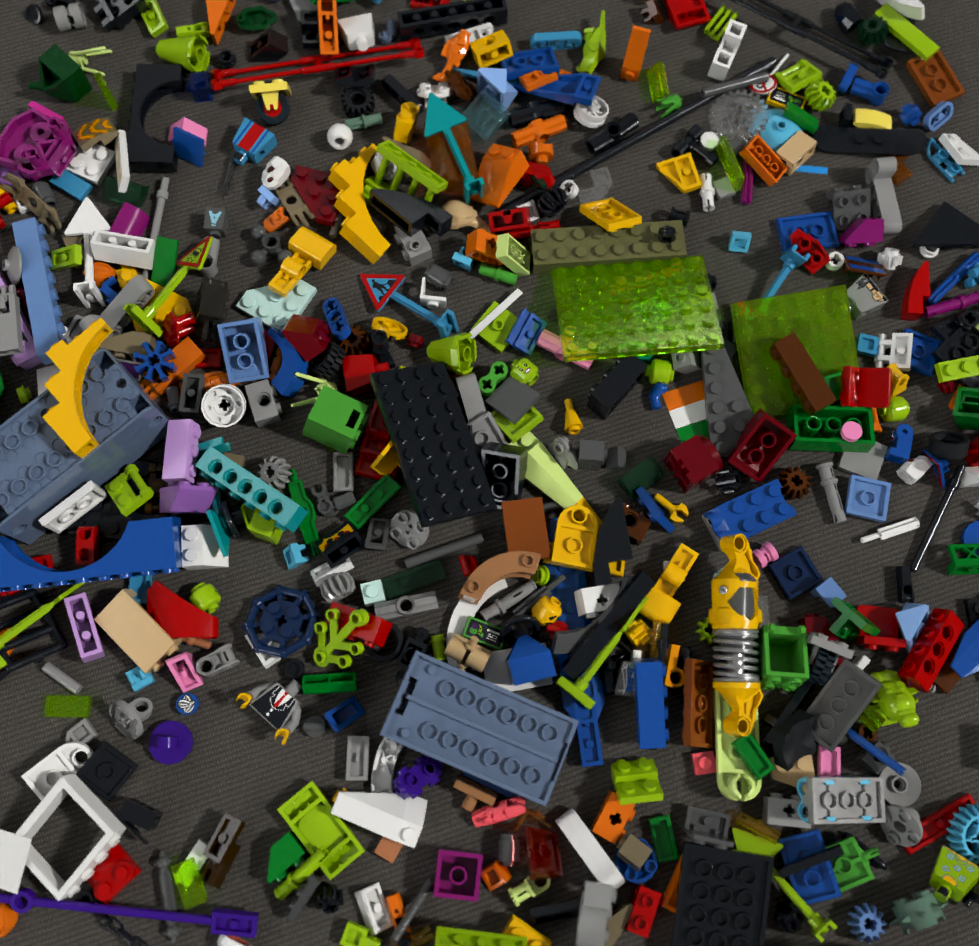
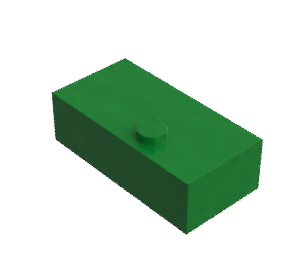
[786,404,876,453]

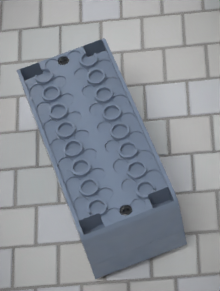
[0,348,170,545]

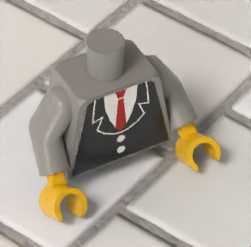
[235,679,302,745]

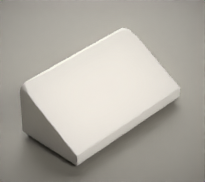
[354,882,394,936]

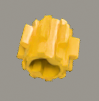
[624,619,652,646]

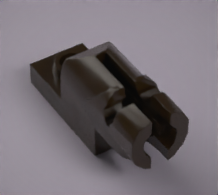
[199,812,246,889]

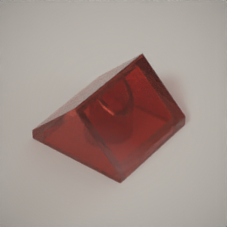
[524,826,564,881]

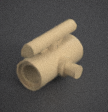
[444,633,492,673]

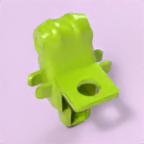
[870,669,919,728]

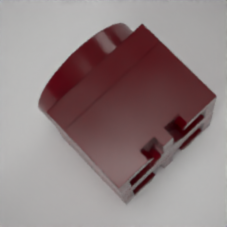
[663,434,723,494]

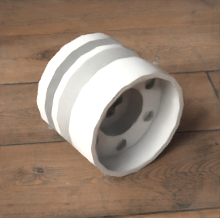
[201,384,247,427]

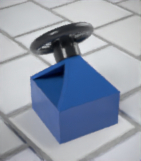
[500,615,556,686]

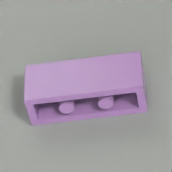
[162,419,201,484]
[64,592,105,663]

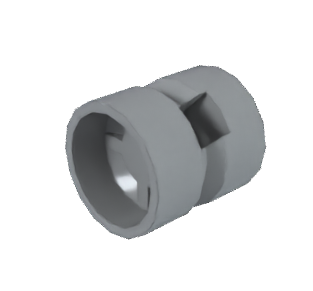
[53,2,87,32]

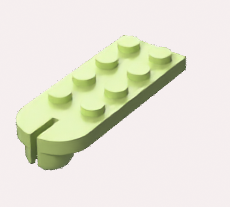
[714,689,762,802]

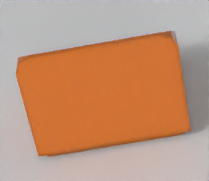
[481,859,512,892]

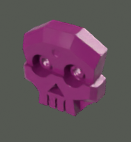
[0,108,78,182]

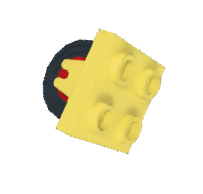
[249,79,291,126]

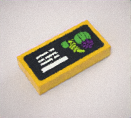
[765,86,806,109]

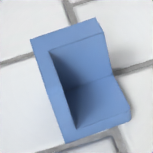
[809,577,847,608]

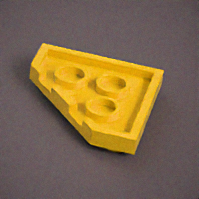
[120,276,195,333]

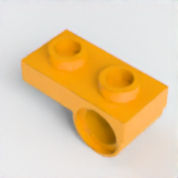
[663,644,685,689]

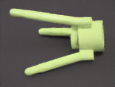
[68,46,112,76]
[291,372,337,407]

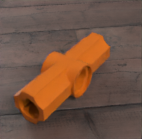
[510,114,567,149]

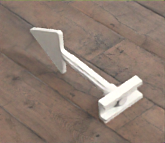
[64,197,111,308]

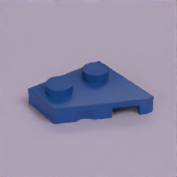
[635,486,676,533]

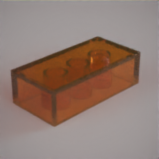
[424,120,479,195]

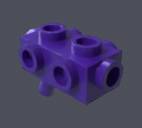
[392,755,443,800]

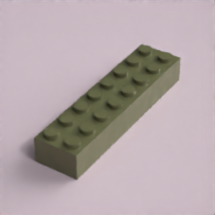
[529,220,687,275]

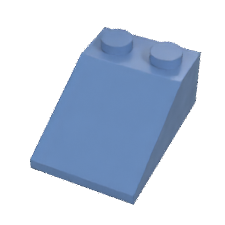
[217,316,269,384]

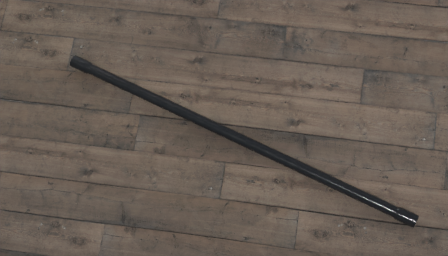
[497,56,777,214]

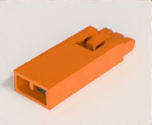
[140,336,207,400]

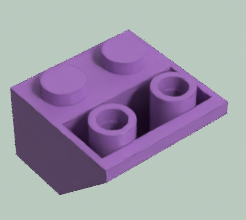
[159,481,218,514]

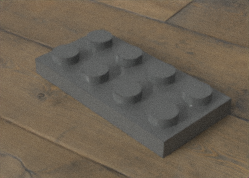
[806,659,883,753]

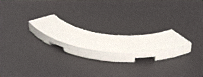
[446,579,508,669]
[371,737,404,793]

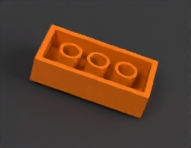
[739,134,788,187]

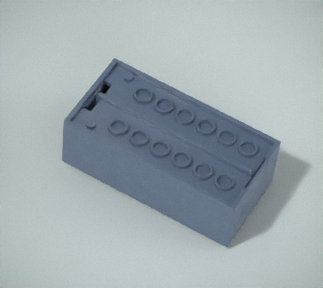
[379,650,579,806]

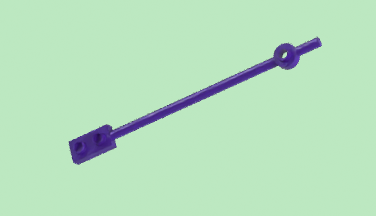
[0,888,259,938]

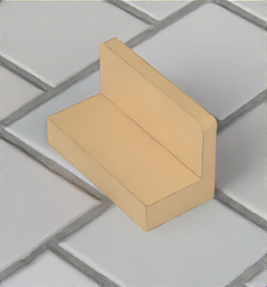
[776,130,817,176]

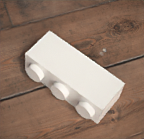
[90,229,156,270]

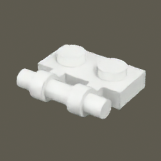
[874,333,913,371]

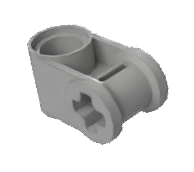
[196,643,240,678]

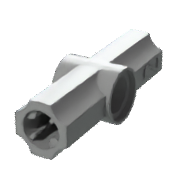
[374,591,439,620]

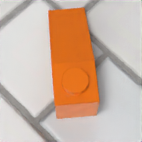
[205,0,236,46]
[317,0,339,55]
[620,25,651,82]

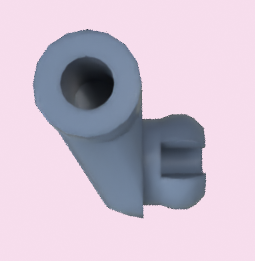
[378,19,397,44]

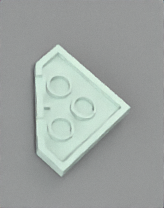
[236,280,317,329]

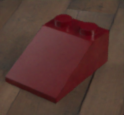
[727,408,797,483]

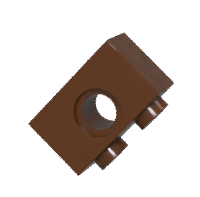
[623,503,652,546]

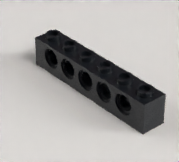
[397,0,508,41]

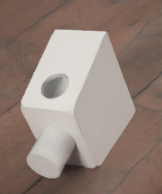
[338,13,375,51]

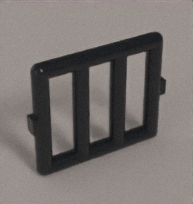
[0,588,68,672]

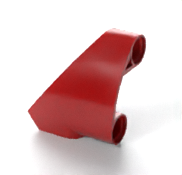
[147,580,219,639]

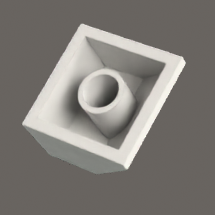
[181,524,229,571]

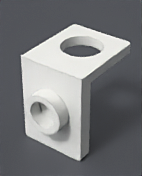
[420,277,447,309]

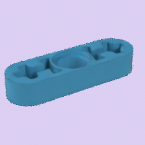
[530,31,582,50]

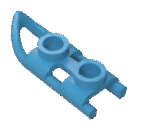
[926,138,965,183]

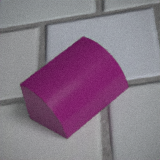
[109,202,151,237]

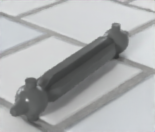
[154,851,182,943]

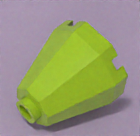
[427,332,477,375]

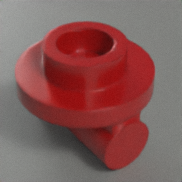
[458,555,479,577]
[547,621,569,640]

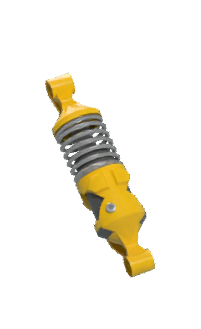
[708,533,764,737]

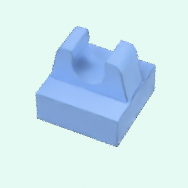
[256,184,281,210]

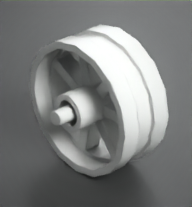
[573,96,609,128]

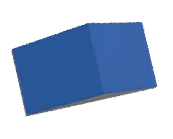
[324,696,365,733]

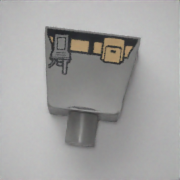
[837,274,888,319]

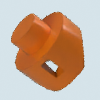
[528,140,554,166]

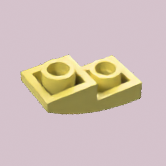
[853,108,892,129]

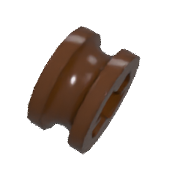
[855,723,877,742]

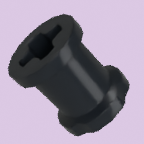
[668,206,691,227]

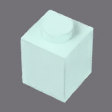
[360,579,386,607]

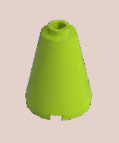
[156,34,210,74]

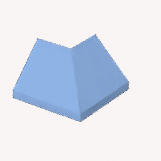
[477,68,518,116]
[895,603,930,654]

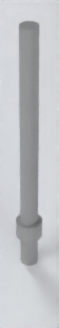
[142,177,170,280]

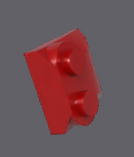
[86,843,142,904]

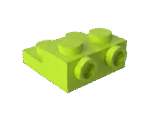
[611,757,663,805]

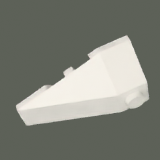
[331,791,428,848]

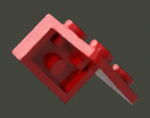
[839,366,892,408]
[855,605,906,653]

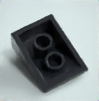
[481,442,528,510]

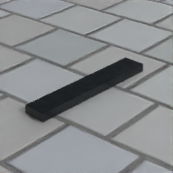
[559,569,656,681]

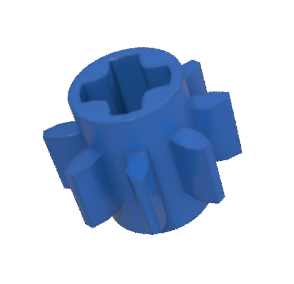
[899,103,923,127]

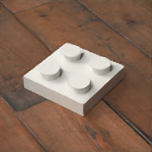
[66,144,116,186]

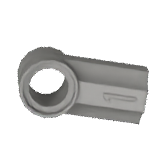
[200,236,220,278]

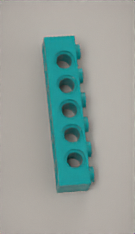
[195,446,308,533]

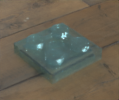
[462,89,511,143]

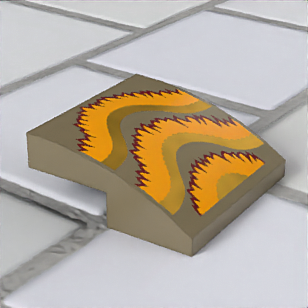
[71,117,120,152]

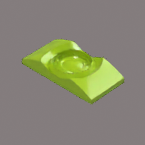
[277,780,365,880]

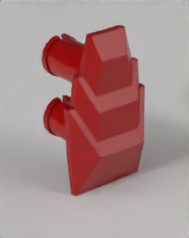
[789,228,831,275]
[162,311,196,348]

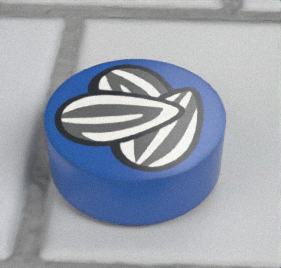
[176,693,199,715]

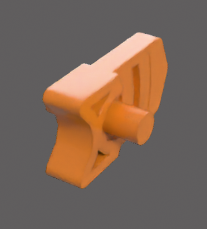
[263,206,291,233]

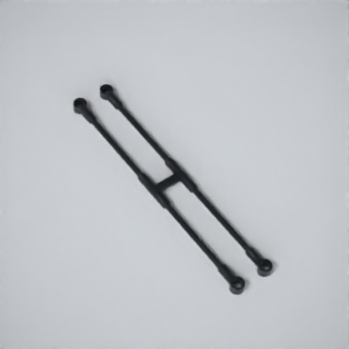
[731,0,894,79]

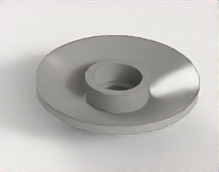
[2,246,22,286]
[879,763,921,807]

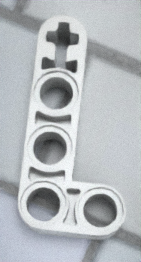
[555,808,625,889]

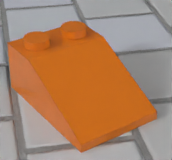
[470,143,529,208]

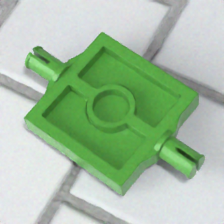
[825,835,881,892]

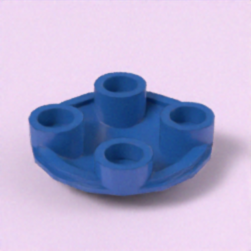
[614,839,658,884]

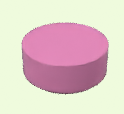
[840,421,862,442]

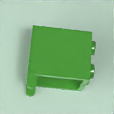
[302,385,369,455]
[753,623,809,691]

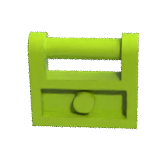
[772,59,822,94]
[104,464,154,517]

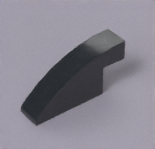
[369,188,453,237]
[593,497,633,587]

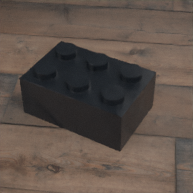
[586,351,647,420]

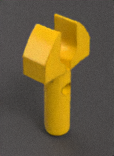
[654,493,689,523]

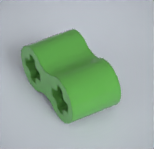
[478,361,508,399]

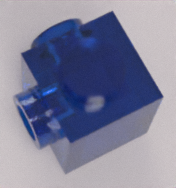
[187,71,214,102]

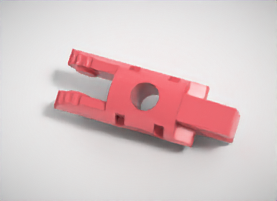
[471,795,526,827]

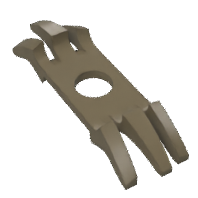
[1,173,62,234]
[267,176,315,227]

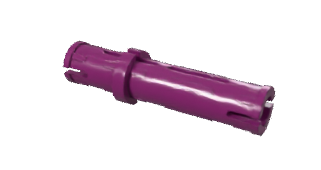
[923,291,979,319]

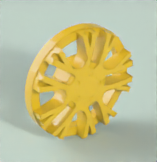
[371,317,408,340]

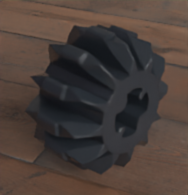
[536,185,568,218]

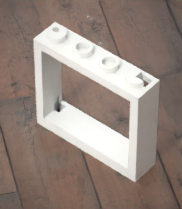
[15,773,127,901]

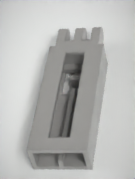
[0,284,24,357]

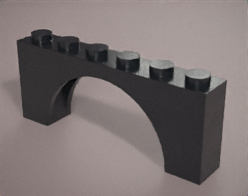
[126,64,186,172]

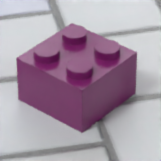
[433,847,483,902]

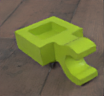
[340,920,382,946]

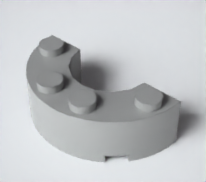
[575,880,617,946]

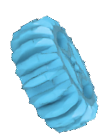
[945,804,979,865]

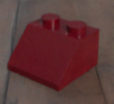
[281,314,333,362]

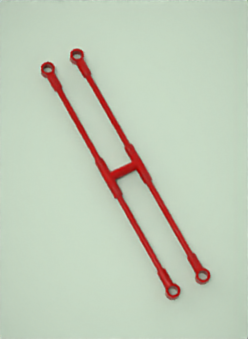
[210,38,424,90]

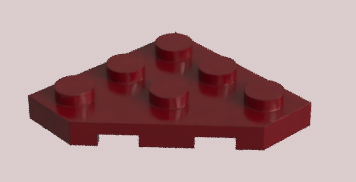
[290,165,340,227]

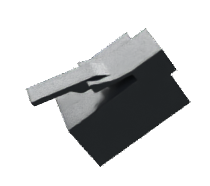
[115,798,164,845]

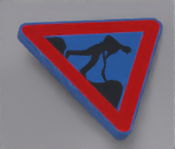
[922,449,950,489]

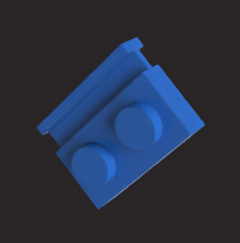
[505,308,547,357]

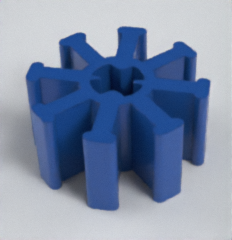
[133,341,178,384]

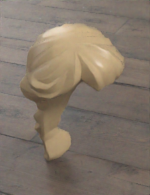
[442,199,496,235]

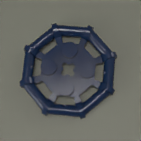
[242,584,321,659]

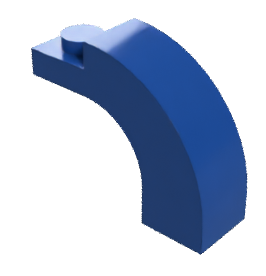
[267,327,308,398]

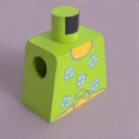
[929,845,979,903]

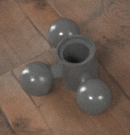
[250,225,293,265]

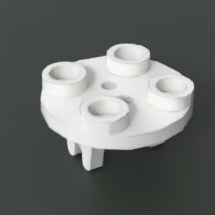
[417,82,453,108]

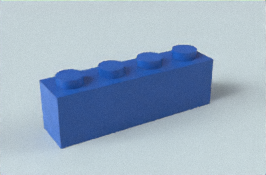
[633,658,669,749]

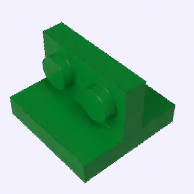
[829,596,881,642]

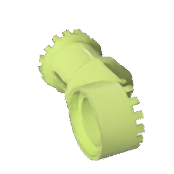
[507,869,551,907]

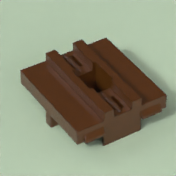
[444,70,477,104]

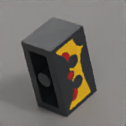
[314,521,365,569]

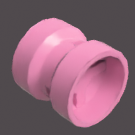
[752,542,779,569]

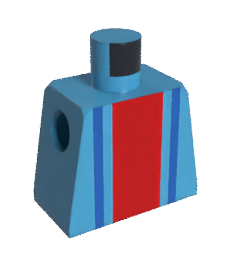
[232,117,278,166]

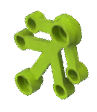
[313,608,369,668]

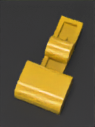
[268,226,337,298]
[639,543,699,626]

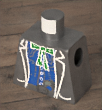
[612,650,643,698]

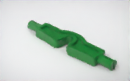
[288,469,321,557]

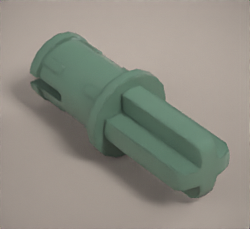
[345,112,383,130]

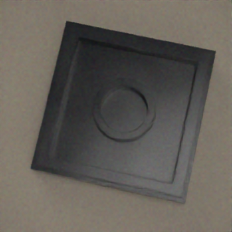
[76,739,139,802]

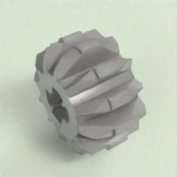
[256,456,292,490]
[319,572,356,603]

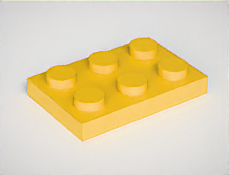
[579,197,642,232]

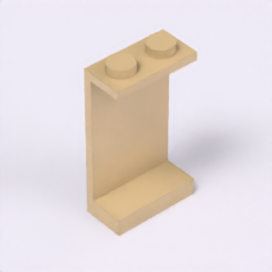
[94,588,182,674]

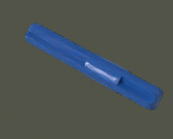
[926,252,979,305]

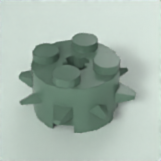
[890,889,948,935]

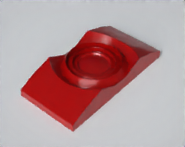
[664,0,711,30]

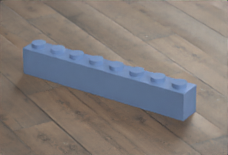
[12,217,68,365]

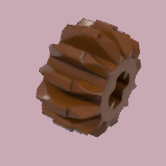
[335,324,369,356]
[778,466,812,500]

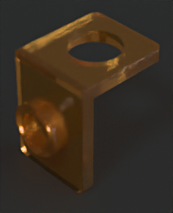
[513,808,552,832]

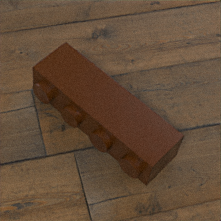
[769,332,837,416]

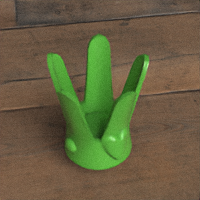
[655,94,682,119]

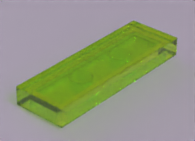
[716,135,745,191]

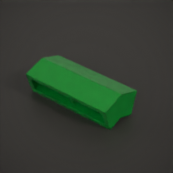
[302,672,358,695]

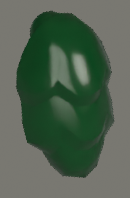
[236,6,278,32]

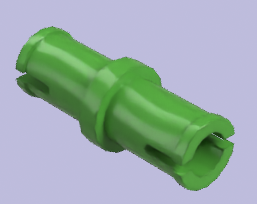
[478,262,518,286]

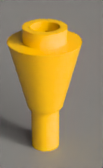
[564,398,584,435]

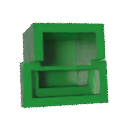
[952,387,979,431]

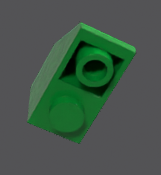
[267,831,308,884]

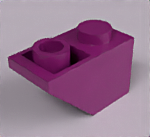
[839,217,884,247]

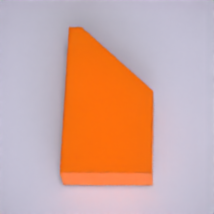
[519,70,558,92]

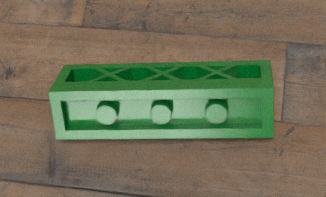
[946,543,979,575]

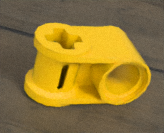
[887,363,909,397]

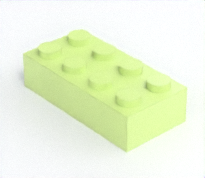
[495,233,531,277]

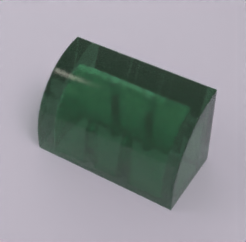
[101,176,149,208]
[617,455,663,501]

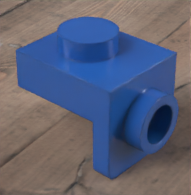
[99,276,120,304]

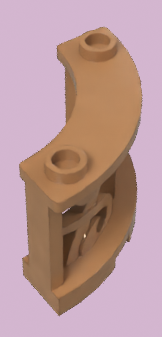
[458,551,541,605]

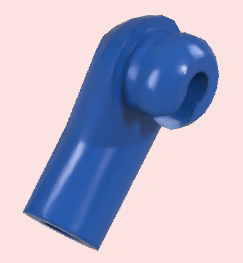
[649,383,668,410]

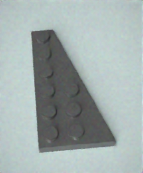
[700,338,754,457]

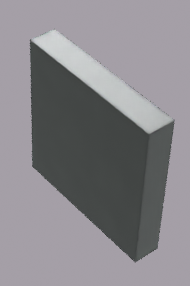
[485,376,541,425]

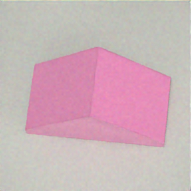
[168,117,208,147]
[166,652,203,693]

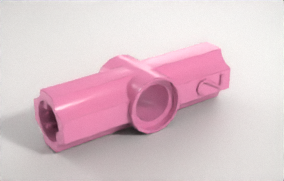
[536,329,596,370]

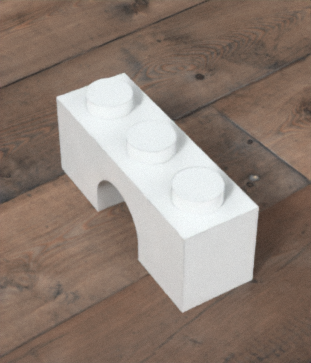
[707,19,748,82]

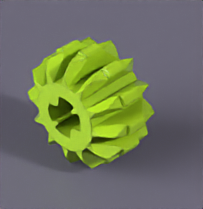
[804,78,837,112]

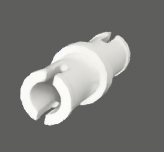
[699,173,715,212]

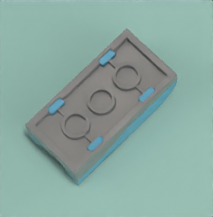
[797,776,886,824]

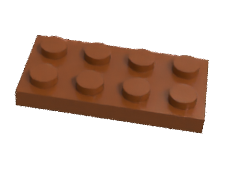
[682,658,715,748]

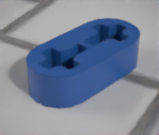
[836,62,859,95]

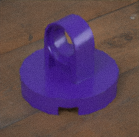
[149,721,194,765]

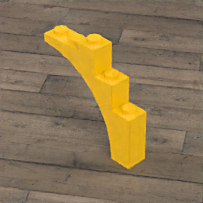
[328,143,391,265]
[43,317,113,459]

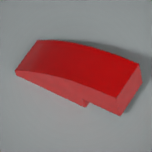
[901,261,930,321]

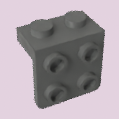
[825,184,870,231]
[682,804,734,850]

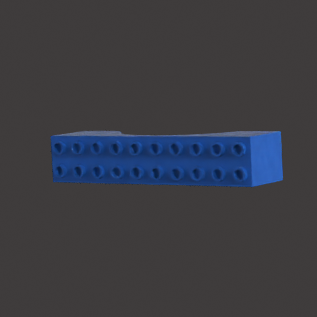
[0,517,182,592]

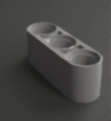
[455,373,486,423]

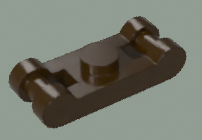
[145,462,168,515]

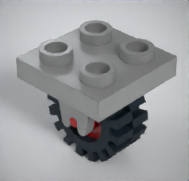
[806,632,854,686]

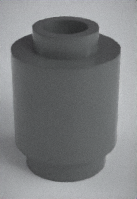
[31,181,57,208]
[424,264,454,290]
[498,833,520,866]

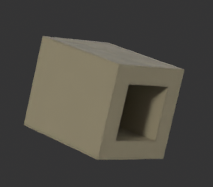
[616,834,653,872]

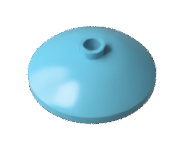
[750,108,805,159]

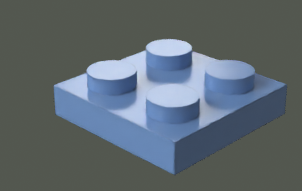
[844,474,891,523]

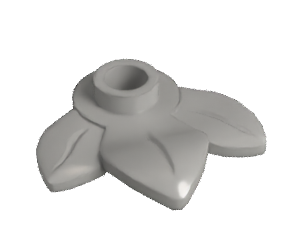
[549,436,578,471]

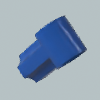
[849,77,890,106]

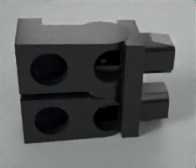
[93,0,150,32]

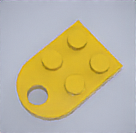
[550,505,598,570]

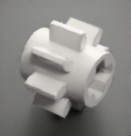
[877,248,903,270]

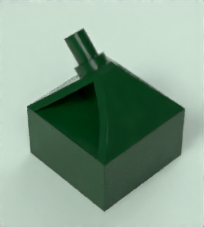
[29,44,93,103]

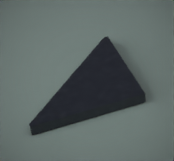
[911,201,979,248]

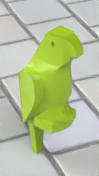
[576,10,606,74]

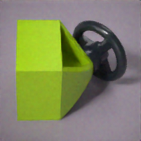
[221,498,283,545]

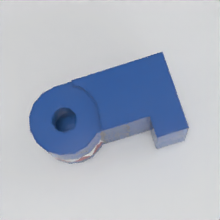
[884,424,913,464]

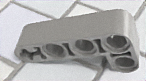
[865,156,902,235]
[79,275,155,338]

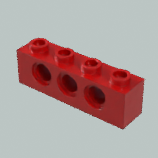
[897,608,965,693]

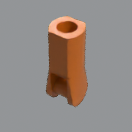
[385,892,412,933]

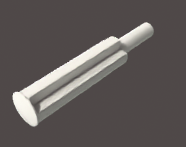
[860,517,920,543]

